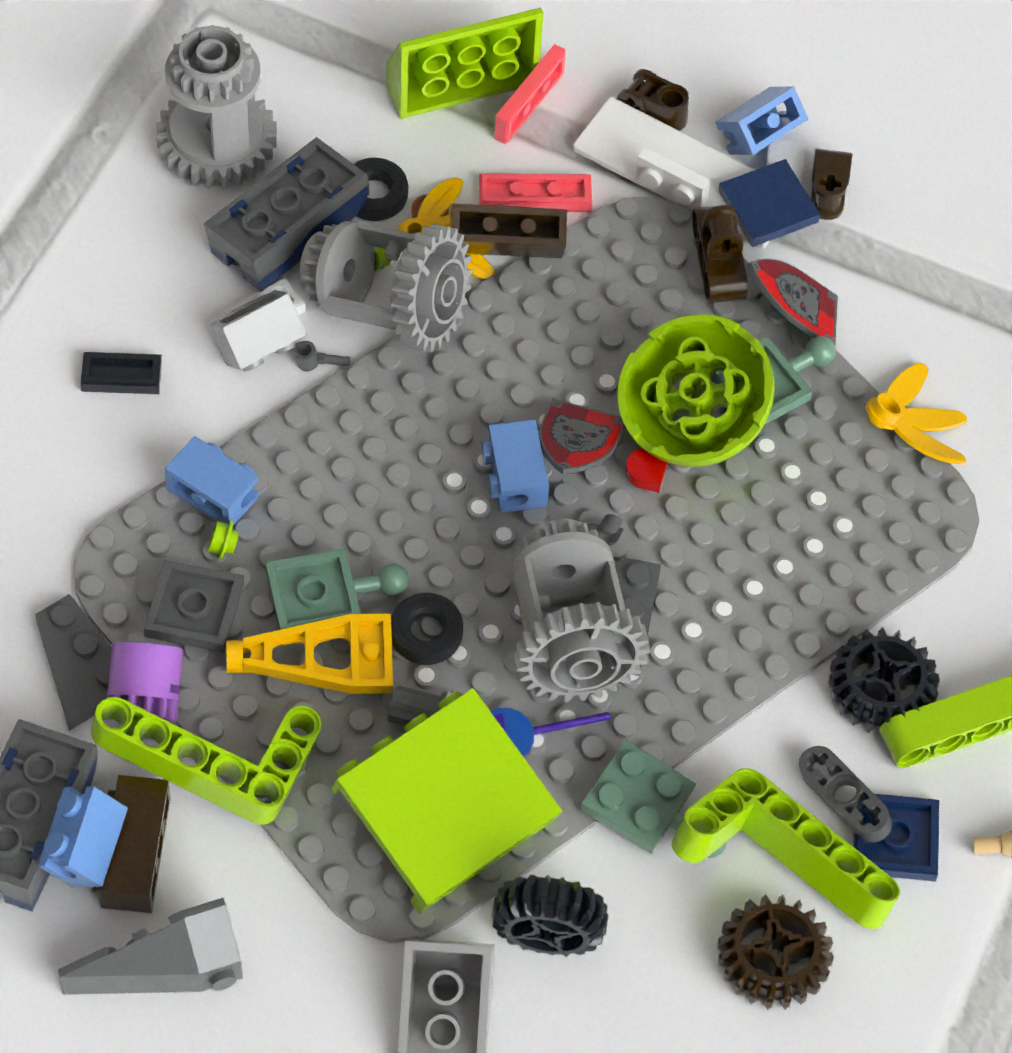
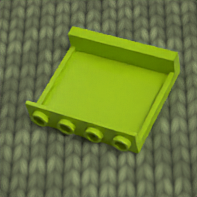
[331,688,562,914]

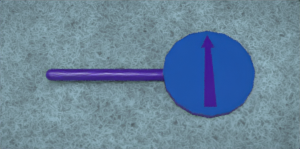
[490,708,611,757]

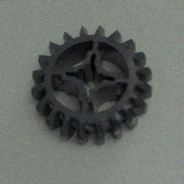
[828,627,940,733]
[492,874,609,957]

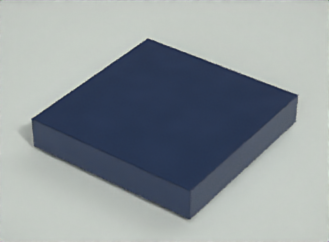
[718,159,820,247]
[853,794,940,882]

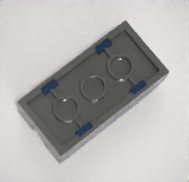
[204,137,369,292]
[0,719,98,912]

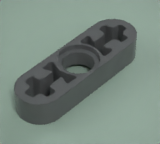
[799,746,892,842]

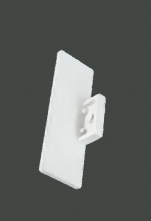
[573,97,771,248]

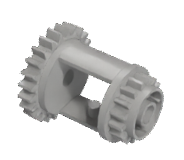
[156,25,277,189]
[299,221,473,352]
[512,519,651,702]

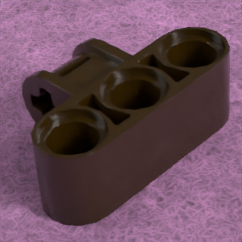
[692,205,748,303]

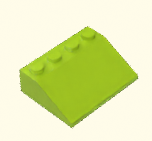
[386,7,543,119]

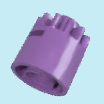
[107,642,183,722]

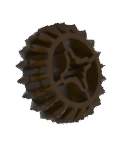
[717,894,834,1010]

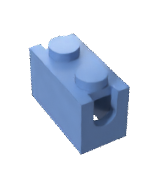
[715,86,808,155]
[481,420,549,513]
[165,436,259,526]
[38,786,128,887]

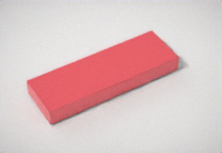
[494,44,566,144]
[479,173,592,212]

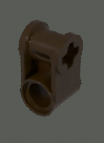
[617,69,689,131]
[811,148,853,220]

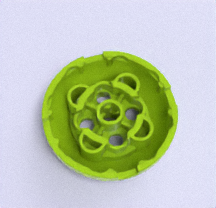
[617,314,775,467]

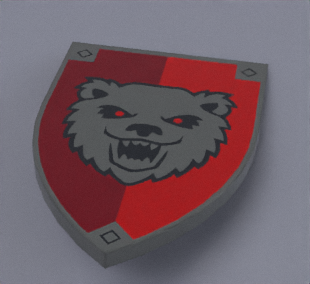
[747,259,838,345]
[539,398,625,474]

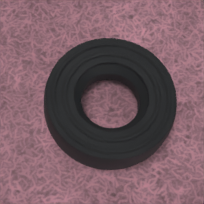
[354,158,408,221]
[391,593,463,665]

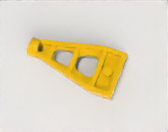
[226,614,393,694]

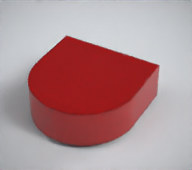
[625,448,668,493]

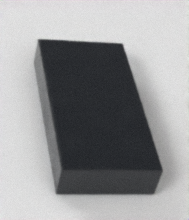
[81,352,162,394]

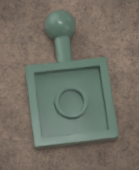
[711,336,836,424]
[265,548,409,630]
[580,740,726,858]

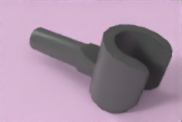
[295,340,350,371]
[586,514,623,545]

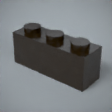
[450,204,567,259]
[92,775,171,913]

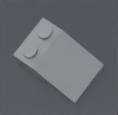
[397,939,495,1053]

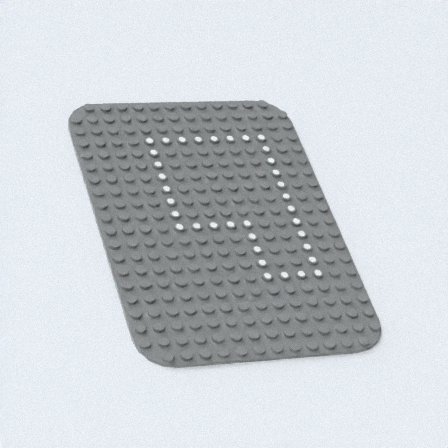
[74,197,980,942]

